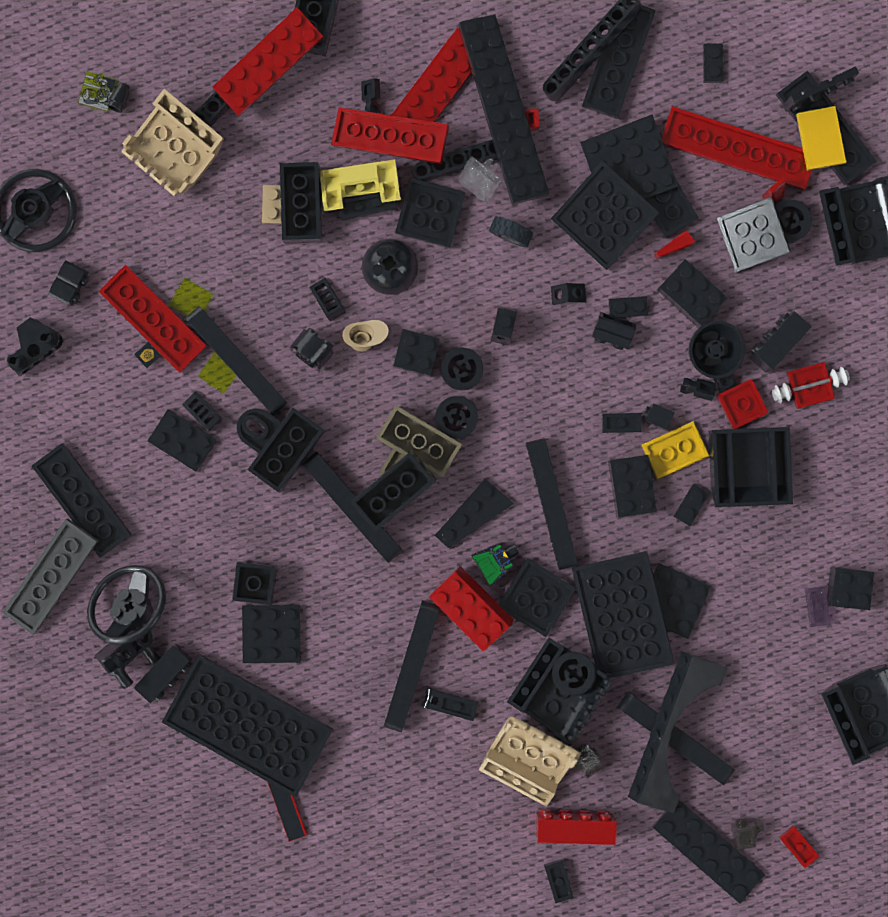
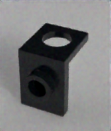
[551,283,586,305]

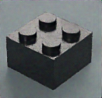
[393,329,440,377]
[232,561,278,605]
[826,567,874,610]

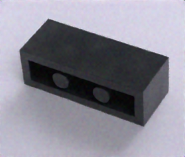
[134,644,192,703]

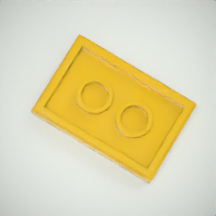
[796,106,846,171]
[641,421,709,479]

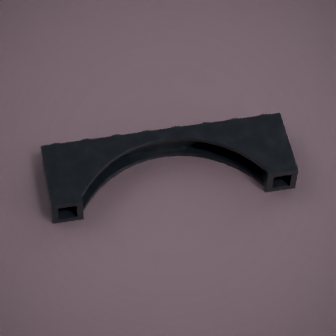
[628,651,727,813]

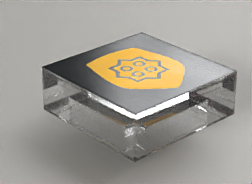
[134,342,162,369]

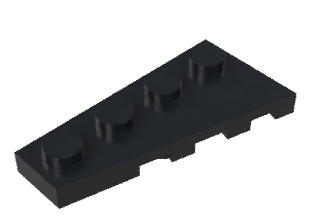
[783,66,859,112]
[434,479,514,548]

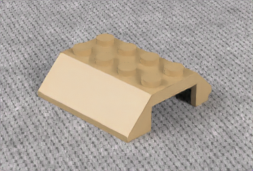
[122,89,224,197]
[479,716,580,807]

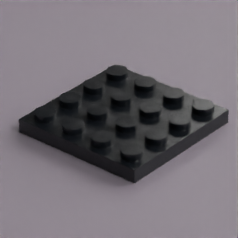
[580,114,679,199]
[551,160,660,270]

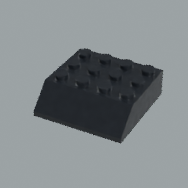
[708,427,793,508]

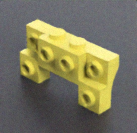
[319,159,401,211]

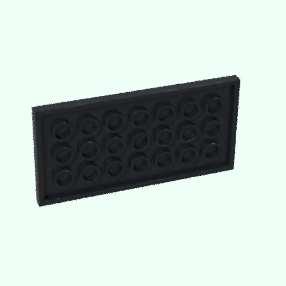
[161,654,333,798]

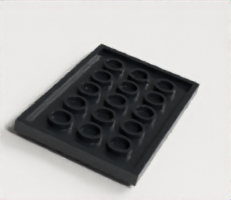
[572,551,675,678]

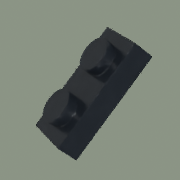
[703,43,723,83]
[608,296,648,318]
[602,413,641,433]
[673,484,710,526]
[544,859,574,904]

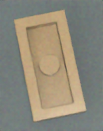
[262,185,282,225]

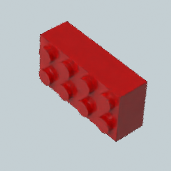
[429,566,514,652]
[535,809,617,845]

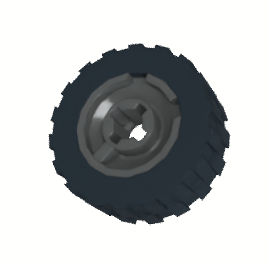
[489,216,534,248]

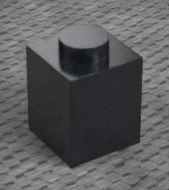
[643,403,675,431]

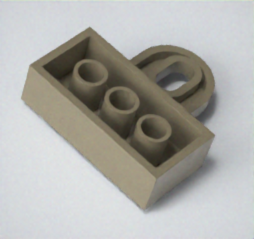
[376,405,462,478]

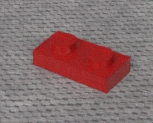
[779,825,820,868]

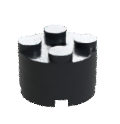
[289,327,334,372]

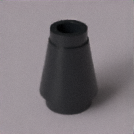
[107,82,130,113]

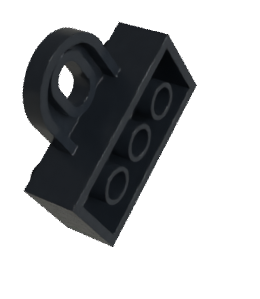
[237,408,325,493]

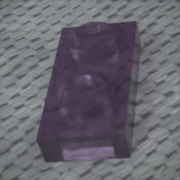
[804,586,831,627]

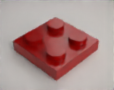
[716,379,768,429]

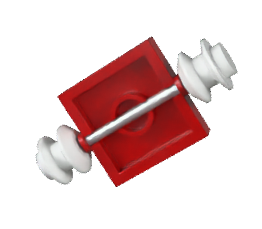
[772,362,850,409]

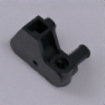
[7,317,63,376]
[95,625,161,689]

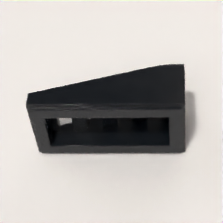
[309,277,346,322]
[182,391,222,431]

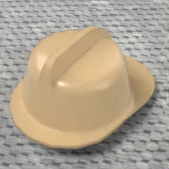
[342,320,389,352]

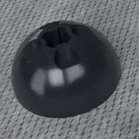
[362,238,418,295]
[688,321,745,378]

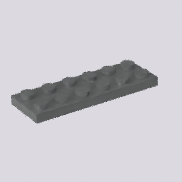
[2,519,99,635]

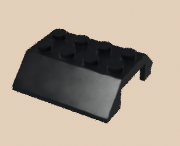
[819,176,888,266]
[507,637,612,743]
[821,664,888,765]

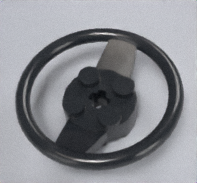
[0,169,77,252]
[87,565,166,645]

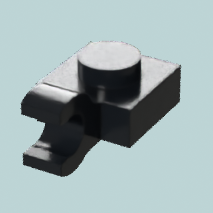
[361,78,381,113]
[680,378,716,401]

